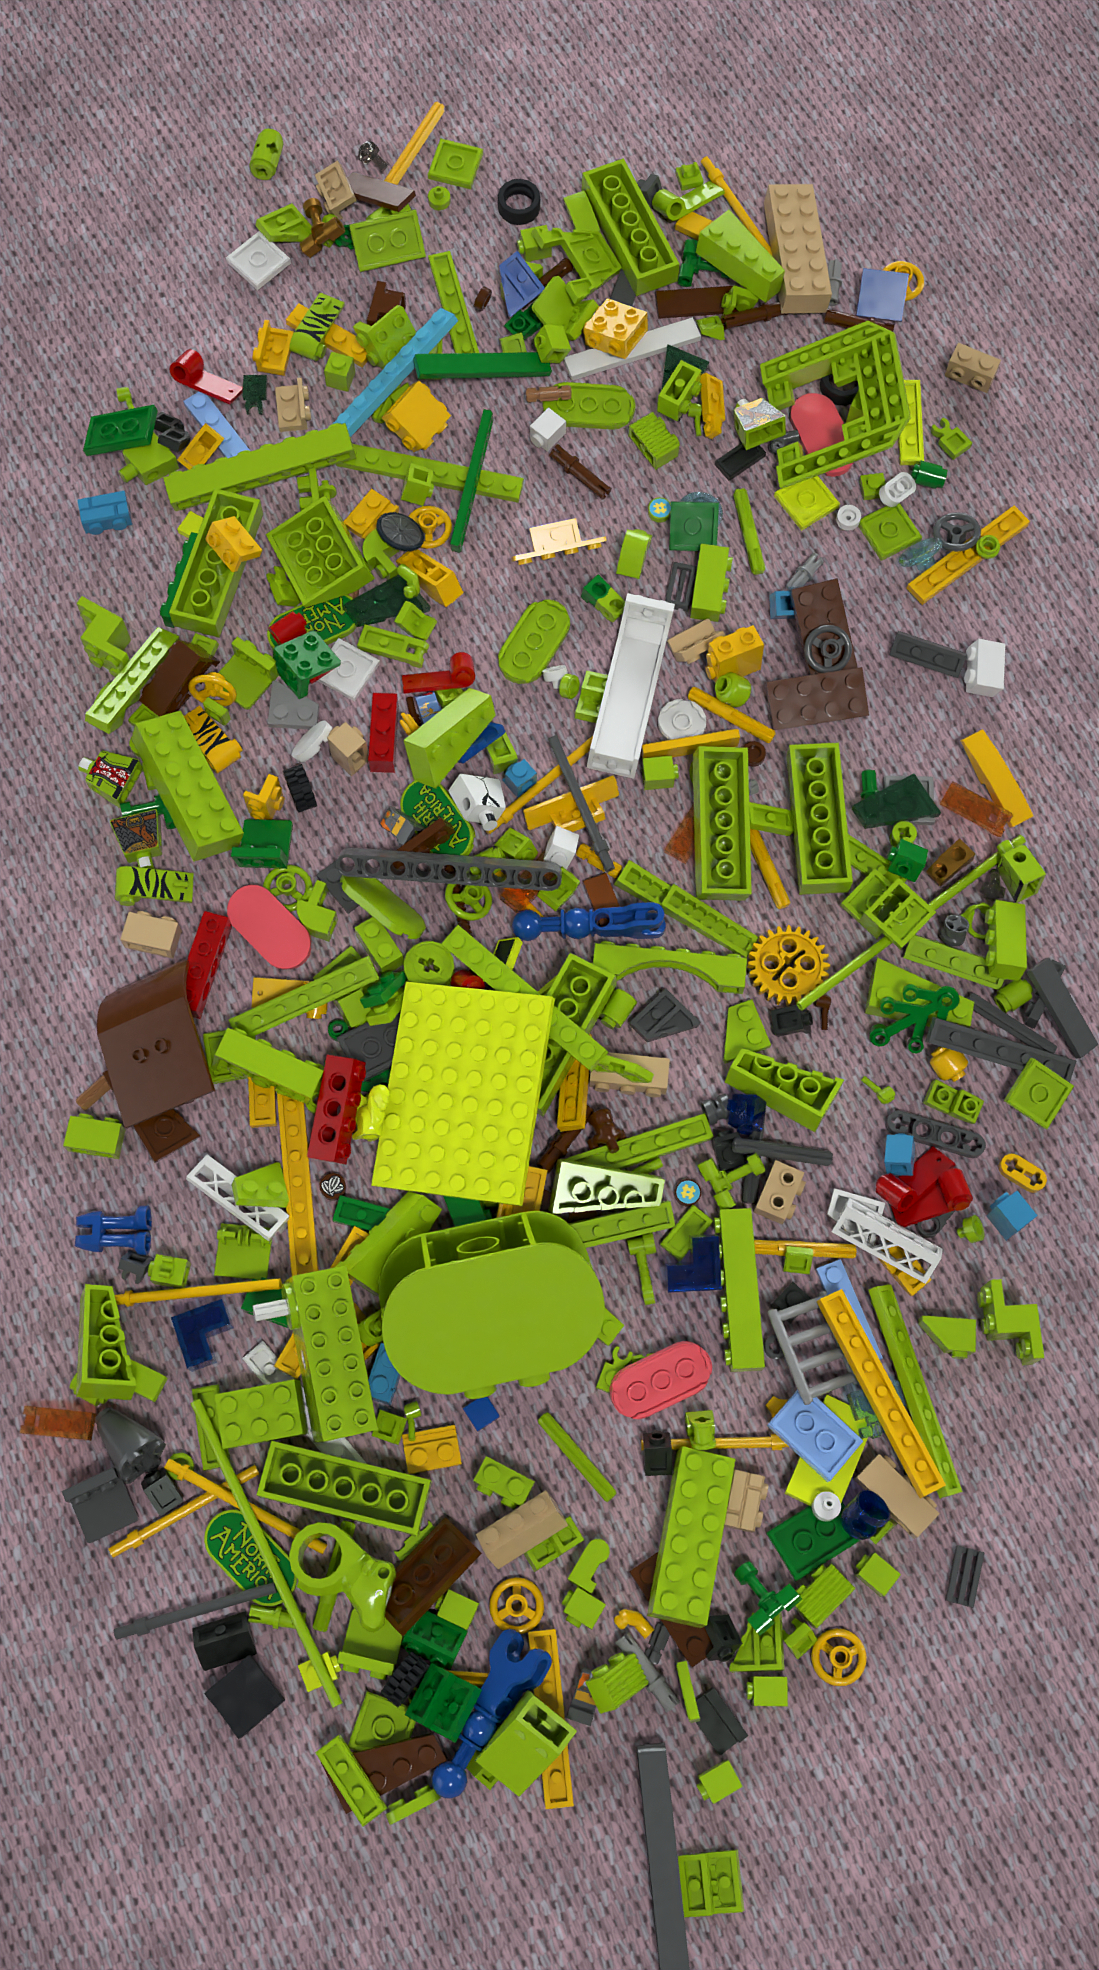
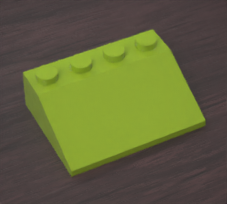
[266,495,375,608]

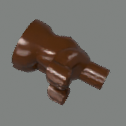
[587,1109,627,1153]

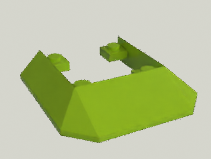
[760,321,911,489]

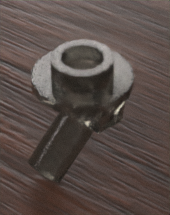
[358,141,388,172]
[980,869,1006,901]

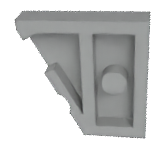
[268,681,319,730]

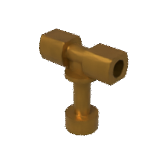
[300,198,345,258]

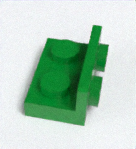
[401,1611,468,1670]

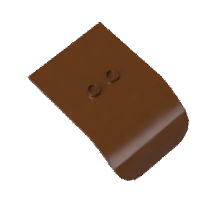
[97,959,215,1128]

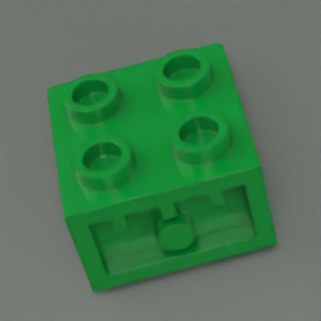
[273,630,341,700]
[231,819,293,869]

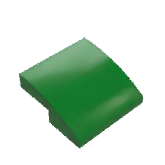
[405,1663,482,1743]

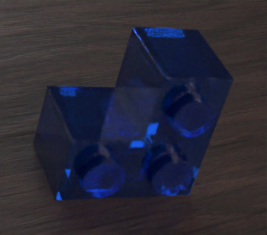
[664,1234,722,1293]
[171,1299,234,1372]

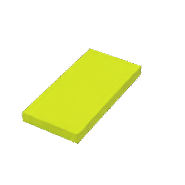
[784,1395,876,1507]

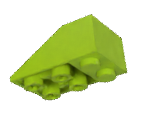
[475,1690,577,1797]

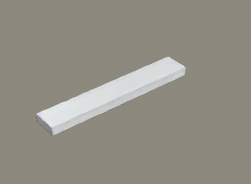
[564,317,701,381]
[242,1341,367,1464]

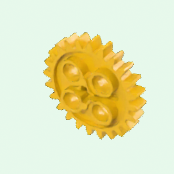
[747,925,830,1007]

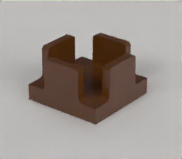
[367,281,406,326]

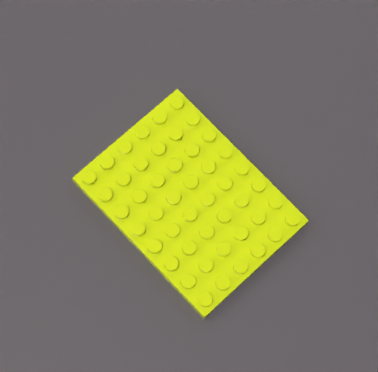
[371,982,555,1206]

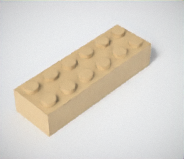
[764,184,832,314]

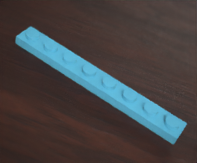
[333,308,458,437]

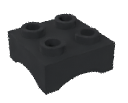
[204,1655,285,1739]

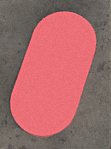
[790,393,854,477]
[227,885,312,970]
[610,1341,712,1419]

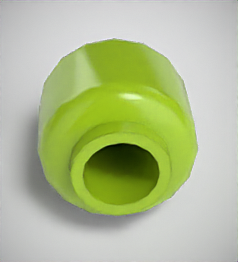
[715,672,751,708]

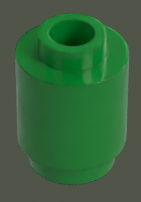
[911,460,948,489]

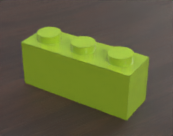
[690,544,733,622]
[985,900,1027,981]

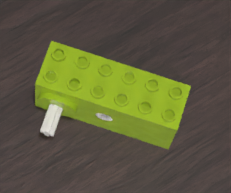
[253,1265,378,1442]

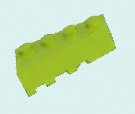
[404,688,496,789]

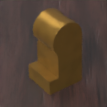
[926,838,975,886]

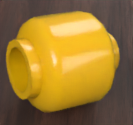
[929,1046,968,1082]

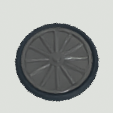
[376,512,424,551]

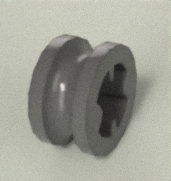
[764,1334,784,1360]

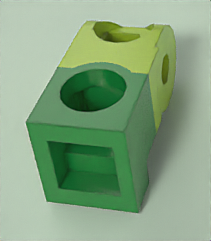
[581,574,625,622]

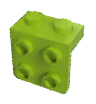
[532,276,599,341]
[353,305,416,369]
[218,636,279,710]
[337,1608,403,1680]

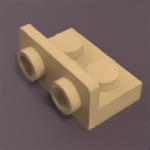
[315,160,357,220]
[275,377,311,432]

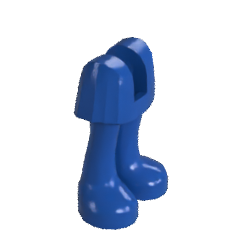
[75,1206,152,1255]

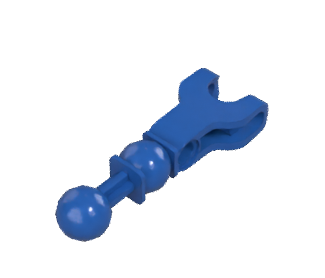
[511,902,666,941]
[432,1629,552,1799]

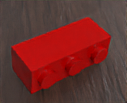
[368,693,399,773]

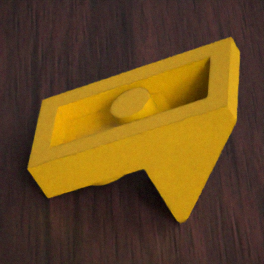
[177,423,224,470]

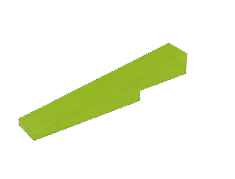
[614,860,759,958]

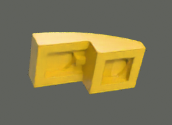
[877,1241,931,1296]

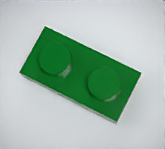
[360,971,408,1008]
[333,1195,391,1232]

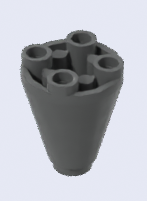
[95,1407,166,1484]

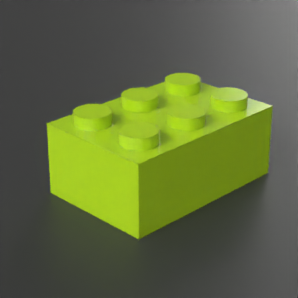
[215,1379,309,1449]

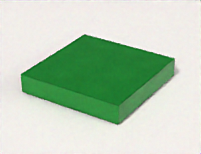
[669,501,719,551]

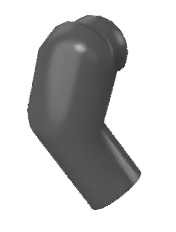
[769,430,800,455]

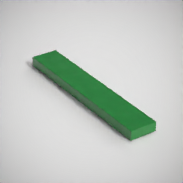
[413,352,552,379]
[450,409,494,553]

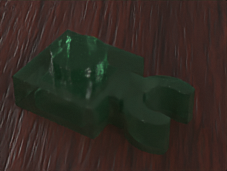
[242,375,268,415]

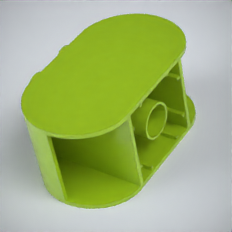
[379,1211,605,1399]

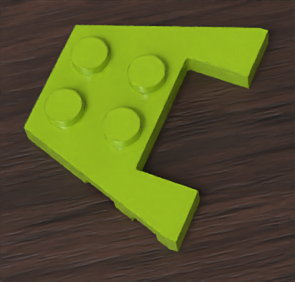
[532,226,622,304]

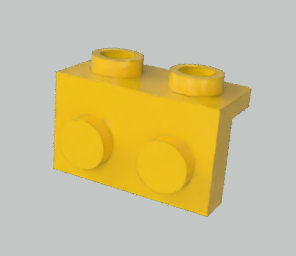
[252,320,294,376]
[205,516,263,572]
[243,774,285,820]

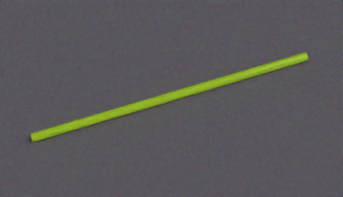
[796,835,1026,1011]
[190,1399,343,1708]

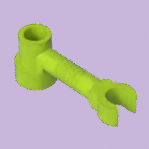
[627,1232,657,1305]

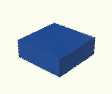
[463,1397,500,1432]

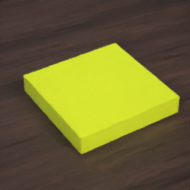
[774,476,840,531]

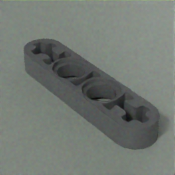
[886,1110,986,1158]

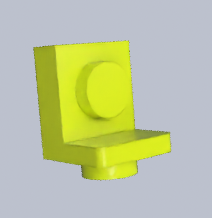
[298,1652,342,1692]

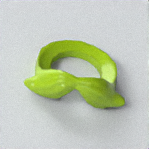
[960,903,992,939]

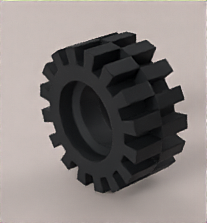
[283,764,317,813]
[380,1652,429,1708]

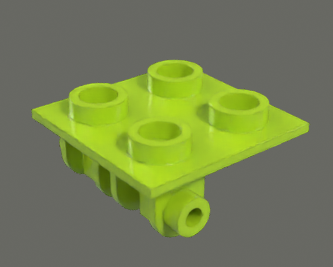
[214,1223,272,1280]

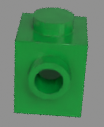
[886,839,928,882]

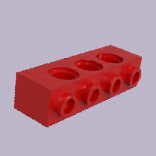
[186,911,232,1019]
[307,1055,366,1165]

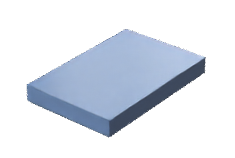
[767,1389,863,1482]

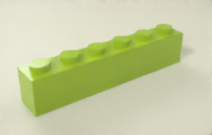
[714,1208,765,1372]

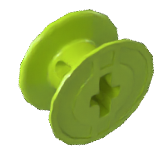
[404,941,455,986]

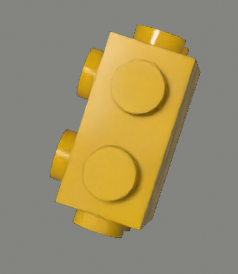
[583,298,648,359]
[381,381,451,452]
[705,625,764,684]

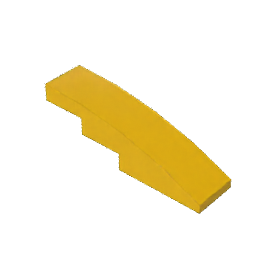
[960,729,1034,827]

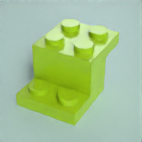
[76,596,131,677]
[840,868,936,950]
[977,1279,1044,1365]

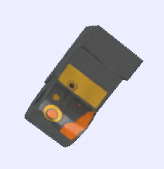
[379,806,426,845]
[566,1667,596,1726]

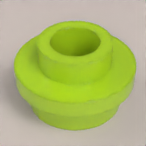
[976,535,1000,559]

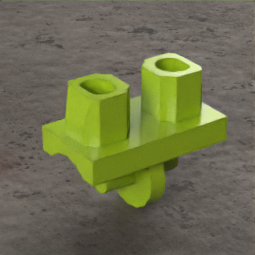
[297,468,337,511]

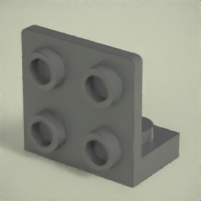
[62,1467,139,1543]

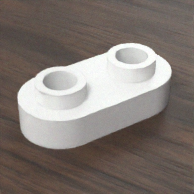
[879,472,916,507]

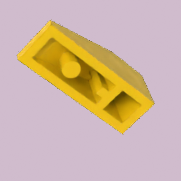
[396,549,464,607]

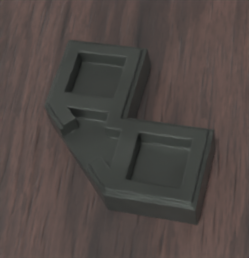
[154,412,191,452]

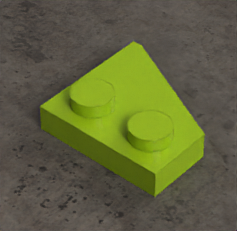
[723,999,771,1064]

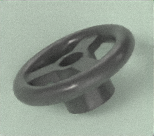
[933,512,981,552]
[804,625,852,673]

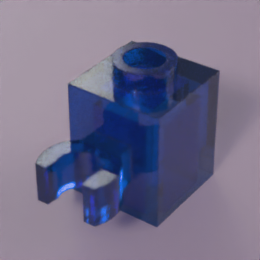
[727,1094,767,1135]

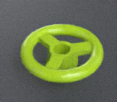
[263,865,313,912]
[445,884,492,921]

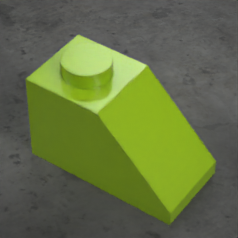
[918,1315,976,1359]

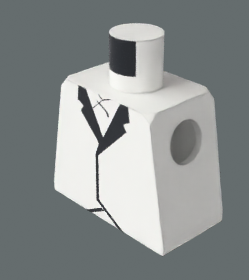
[448,774,506,831]

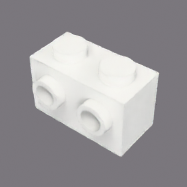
[964,639,1005,697]

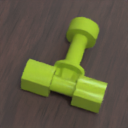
[697,1153,766,1210]

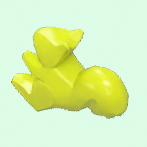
[352,1084,390,1142]

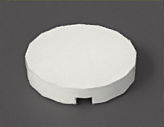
[658,699,706,741]
[292,720,333,762]

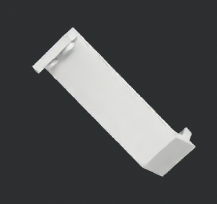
[586,593,675,779]

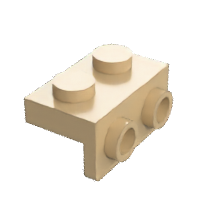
[667,619,725,664]

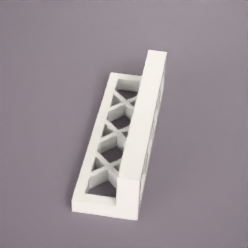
[186,1154,289,1241]
[832,1198,943,1284]

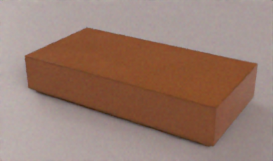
[583,873,620,927]

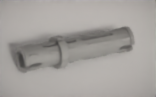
[615,1632,680,1713]

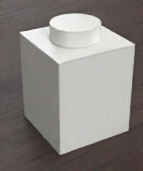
[530,408,566,452]
[543,826,579,870]

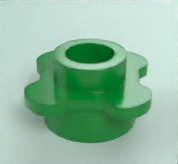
[335,225,354,250]

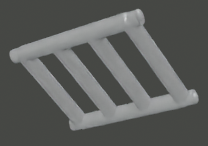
[768,1291,859,1405]

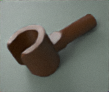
[815,994,831,1030]

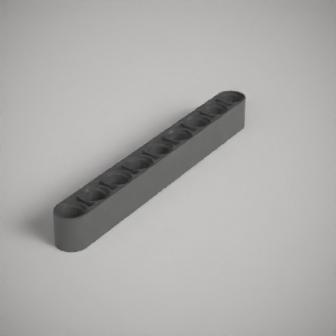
[336,847,562,891]
[636,1742,690,1970]

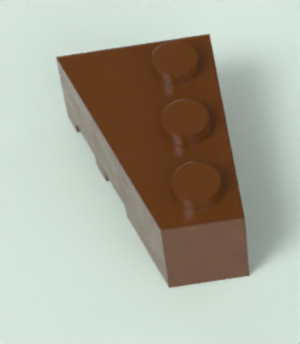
[139,640,221,717]

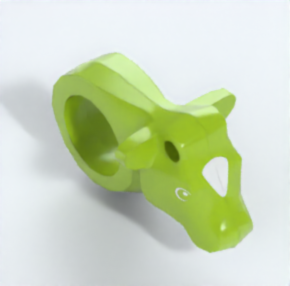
[289,1522,397,1633]

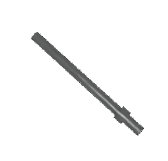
[548,735,615,872]
[114,1582,277,1640]

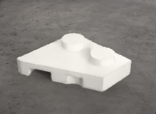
[827,1188,885,1246]

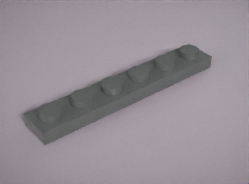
[925,1017,1077,1083]

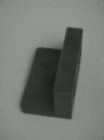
[192,1611,257,1671]
[696,1688,748,1755]

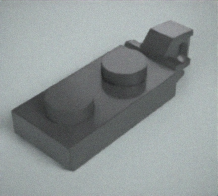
[1024,959,1066,1029]

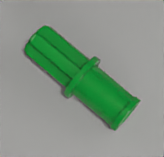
[860,769,880,819]

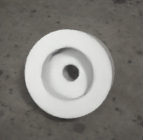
[836,505,861,531]
[542,665,568,689]
[812,1492,841,1522]

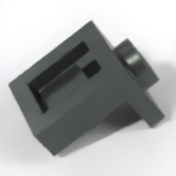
[771,1005,813,1037]
[712,1130,746,1171]
[771,1282,811,1324]
[643,1431,672,1476]
[141,1467,184,1516]
[705,1614,743,1662]

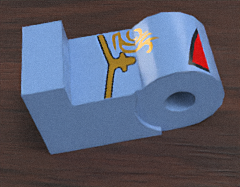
[414,691,441,724]

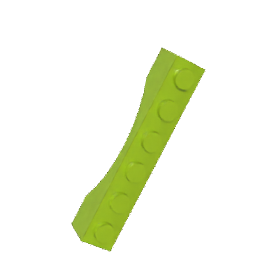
[593,941,747,994]

